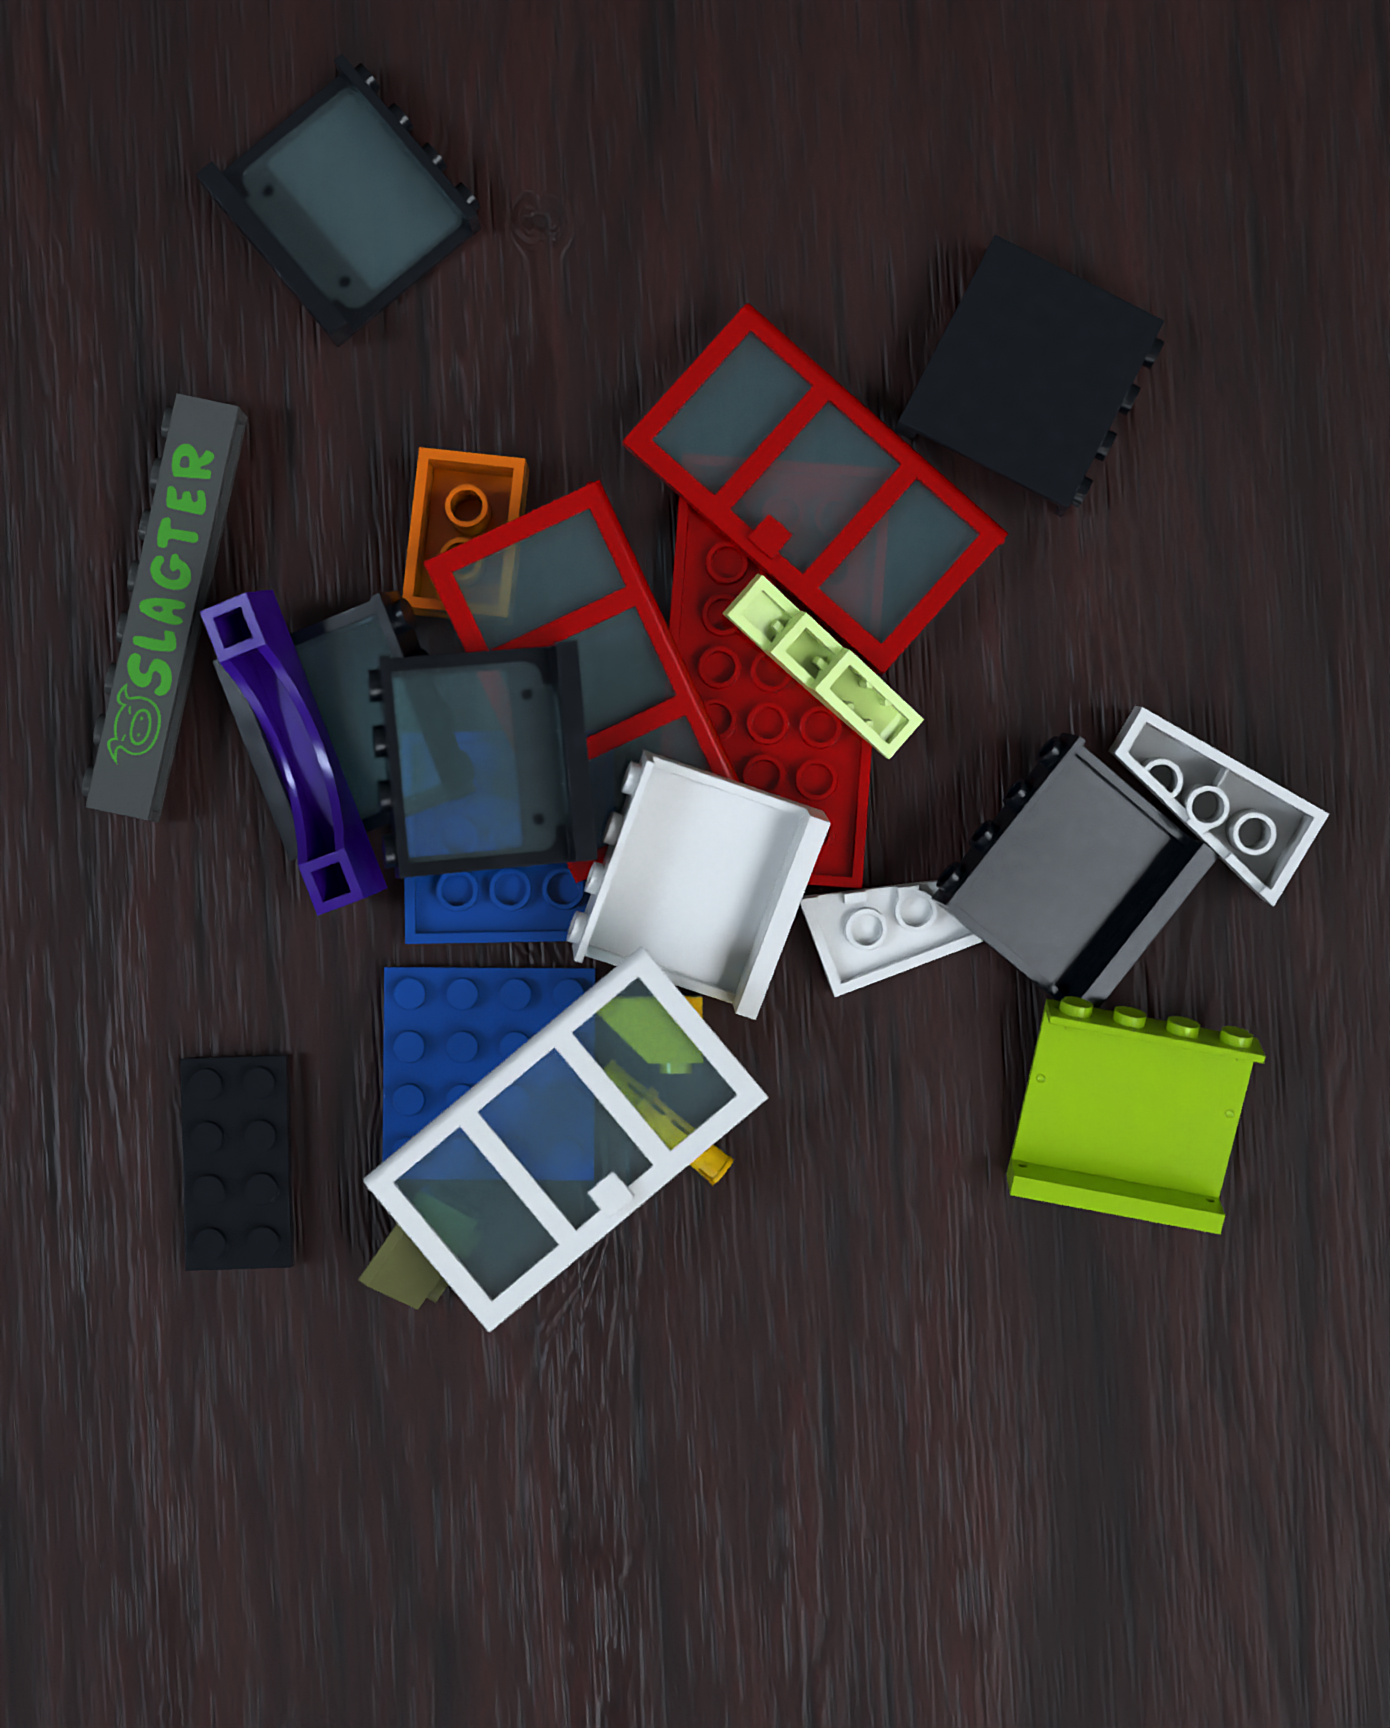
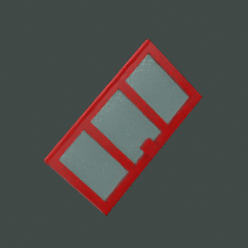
[622,303,1009,676]
[423,480,740,883]

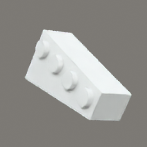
[1109,706,1329,907]

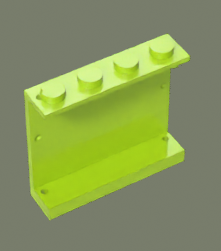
[1007,996,1266,1234]

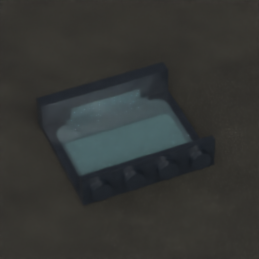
[196,54,481,347]
[213,590,475,861]
[367,640,598,878]

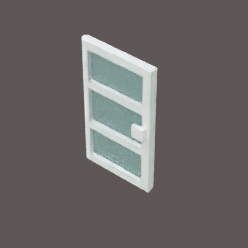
[363,946,768,1332]

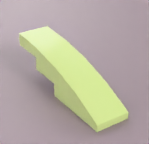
[722,574,924,759]

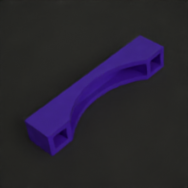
[200,589,388,916]

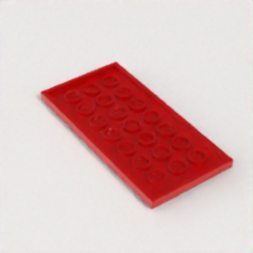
[660,454,892,889]

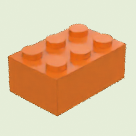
[402,447,530,625]

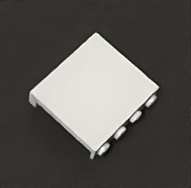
[566,750,831,1020]

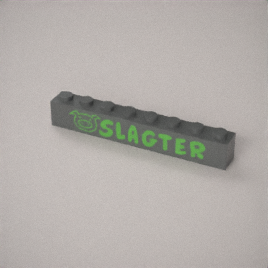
[82,393,248,823]

